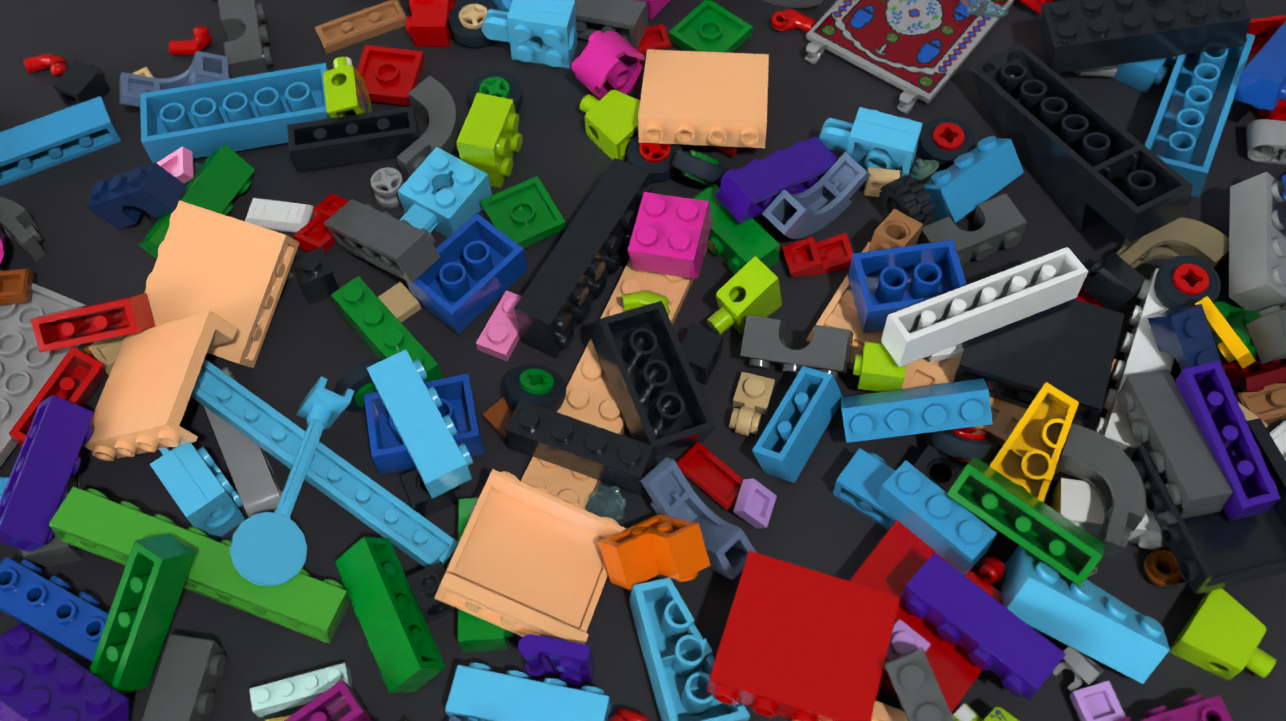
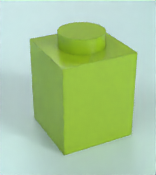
[853,342,906,392]

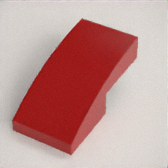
[293,194,349,253]
[782,233,854,277]

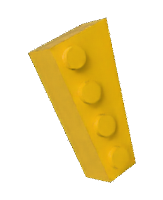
[966,382,1079,529]

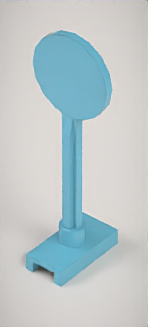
[229,376,354,587]

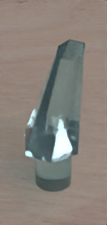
[959,0,1008,18]

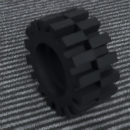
[879,174,936,227]

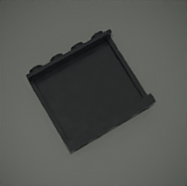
[953,273,1124,429]
[1131,418,1286,594]

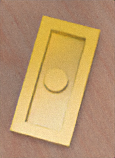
[1195,296,1255,369]

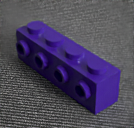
[715,136,838,224]
[1175,360,1281,521]
[0,395,94,552]
[900,553,1066,701]

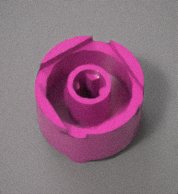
[571,30,645,100]

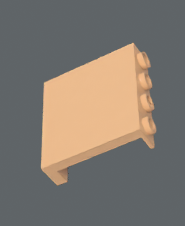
[638,49,769,148]
[144,200,300,368]
[82,310,237,461]
[434,469,626,644]

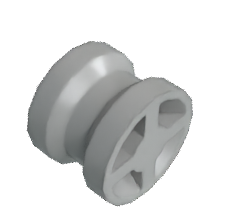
[371,167,403,208]

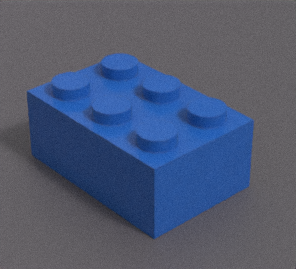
[407,213,528,334]
[848,240,967,333]
[364,373,485,475]

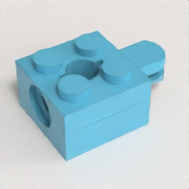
[482,0,578,69]
[819,107,923,177]
[398,147,492,238]
[150,443,246,541]

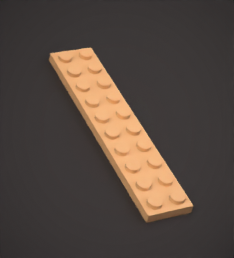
[521,245,708,511]

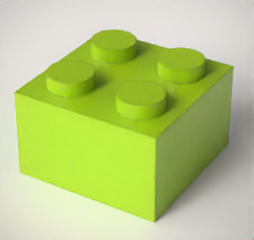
[456,93,523,188]

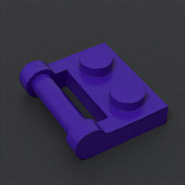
[518,634,595,685]

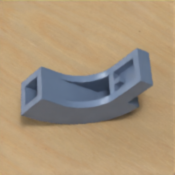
[119,51,229,107]
[762,152,871,239]
[640,457,757,580]

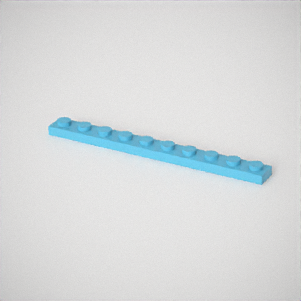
[191,359,458,568]

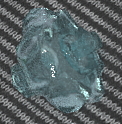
[586,484,627,521]

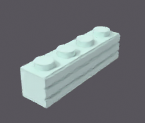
[250,663,353,717]

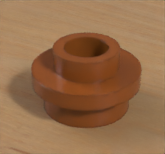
[1143,550,1181,587]

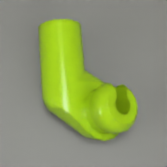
[621,290,670,315]

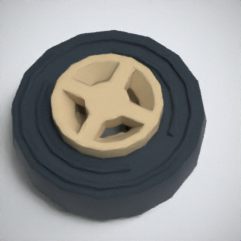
[448,0,498,47]

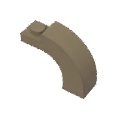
[1116,217,1229,271]

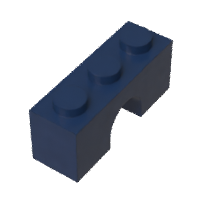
[87,162,187,229]
[1148,304,1226,375]

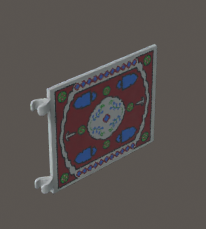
[805,0,1016,114]

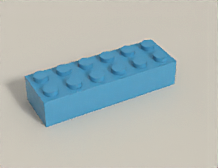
[1145,34,1255,198]
[140,63,331,163]

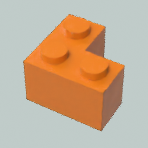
[598,513,711,590]

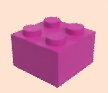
[628,192,713,279]

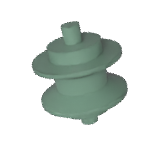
[909,158,939,185]

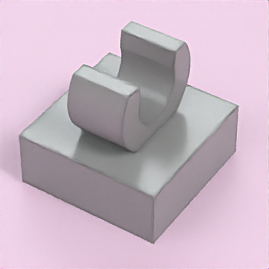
[1052,646,1104,691]

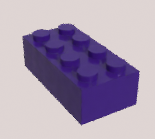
[0,624,129,721]

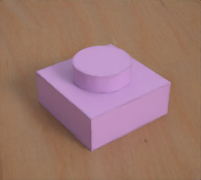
[733,478,777,529]
[885,619,931,661]
[1069,681,1126,721]

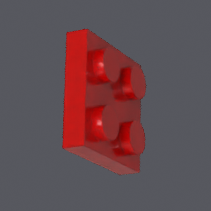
[357,45,425,106]

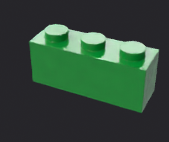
[693,183,780,275]

